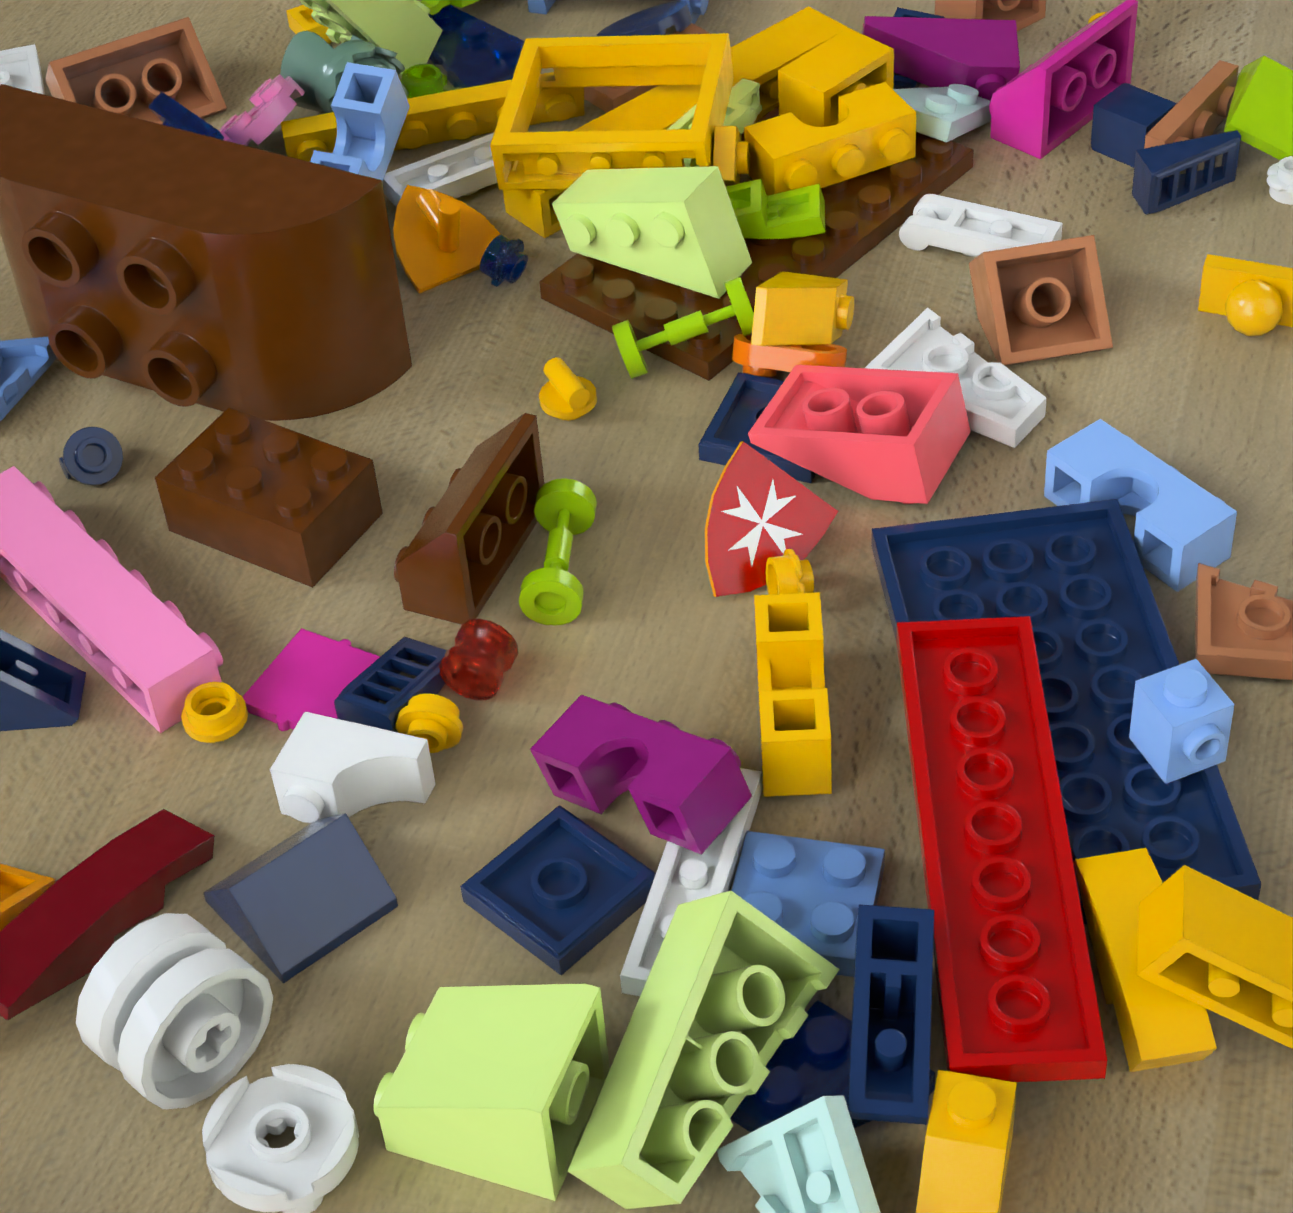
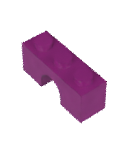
[530,695,752,855]

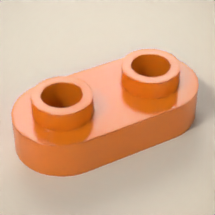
[732,334,847,377]

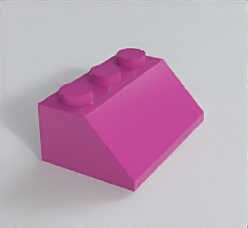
[989,0,1138,159]

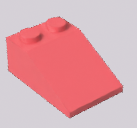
[748,365,971,504]

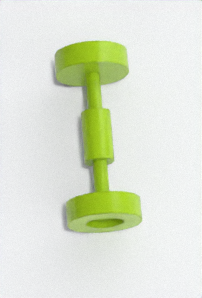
[612,277,754,379]
[519,478,597,625]

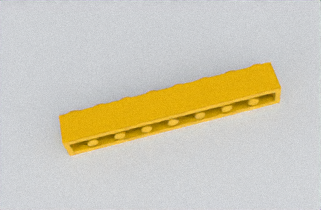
[503,6,849,238]

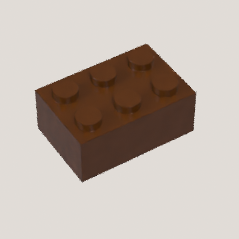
[155,407,383,588]

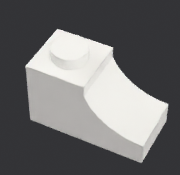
[270,712,435,823]

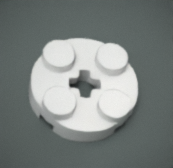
[202,1064,359,1213]

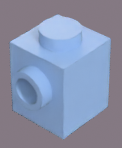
[1129,659,1235,784]

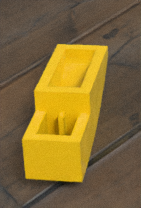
[1073,848,1217,1072]

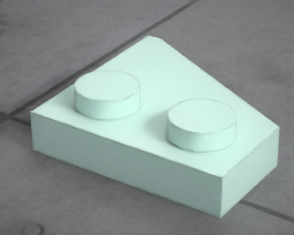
[893,84,991,142]
[717,1095,881,1213]

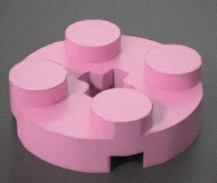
[215,74,305,146]

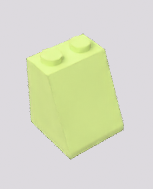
[374,983,610,1201]

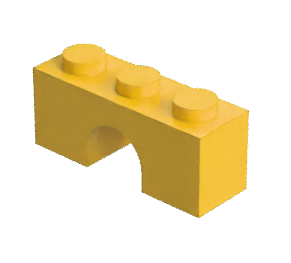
[744,82,916,196]
[754,592,832,797]

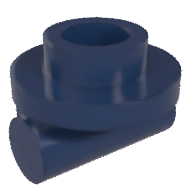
[59,427,123,486]

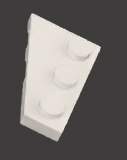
[865,308,1046,448]

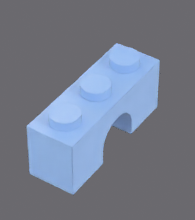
[310,62,410,182]
[1044,419,1237,592]

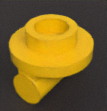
[539,357,597,420]

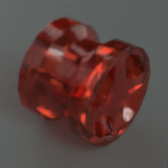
[439,619,519,701]

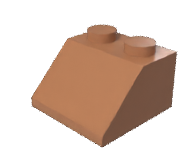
[969,235,1113,366]

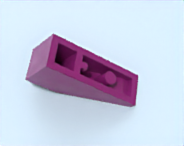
[862,16,1020,101]

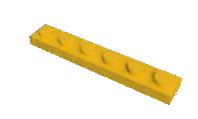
[280,72,585,162]

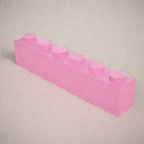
[0,466,223,733]

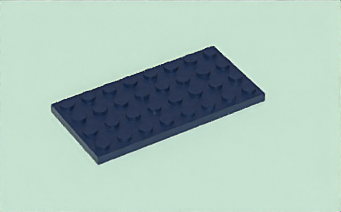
[871,499,1261,924]

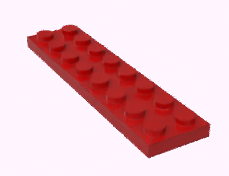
[897,616,1108,1082]

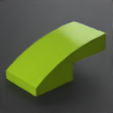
[726,179,825,239]

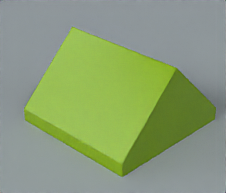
[1224,56,1293,160]

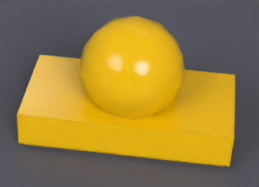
[1198,254,1293,336]

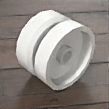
[76,913,273,1109]

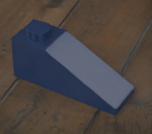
[848,904,934,1125]

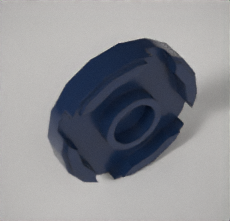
[597,1,692,36]

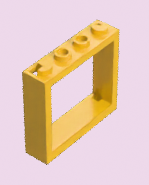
[490,33,734,190]

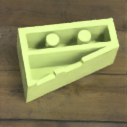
[552,166,752,299]

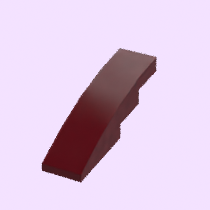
[0,809,215,1020]

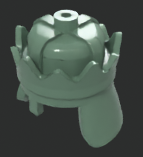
[280,31,408,113]

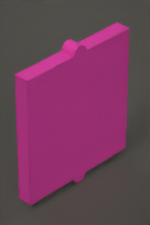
[242,628,380,731]

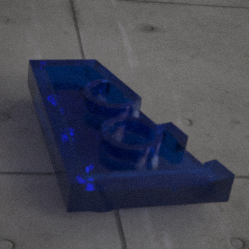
[428,5,525,88]

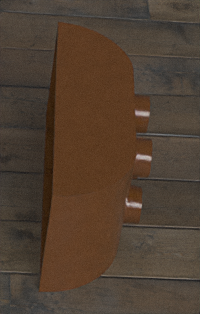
[0,84,412,421]

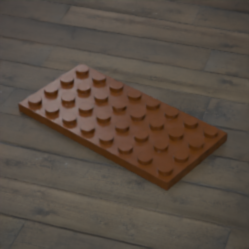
[539,105,974,381]

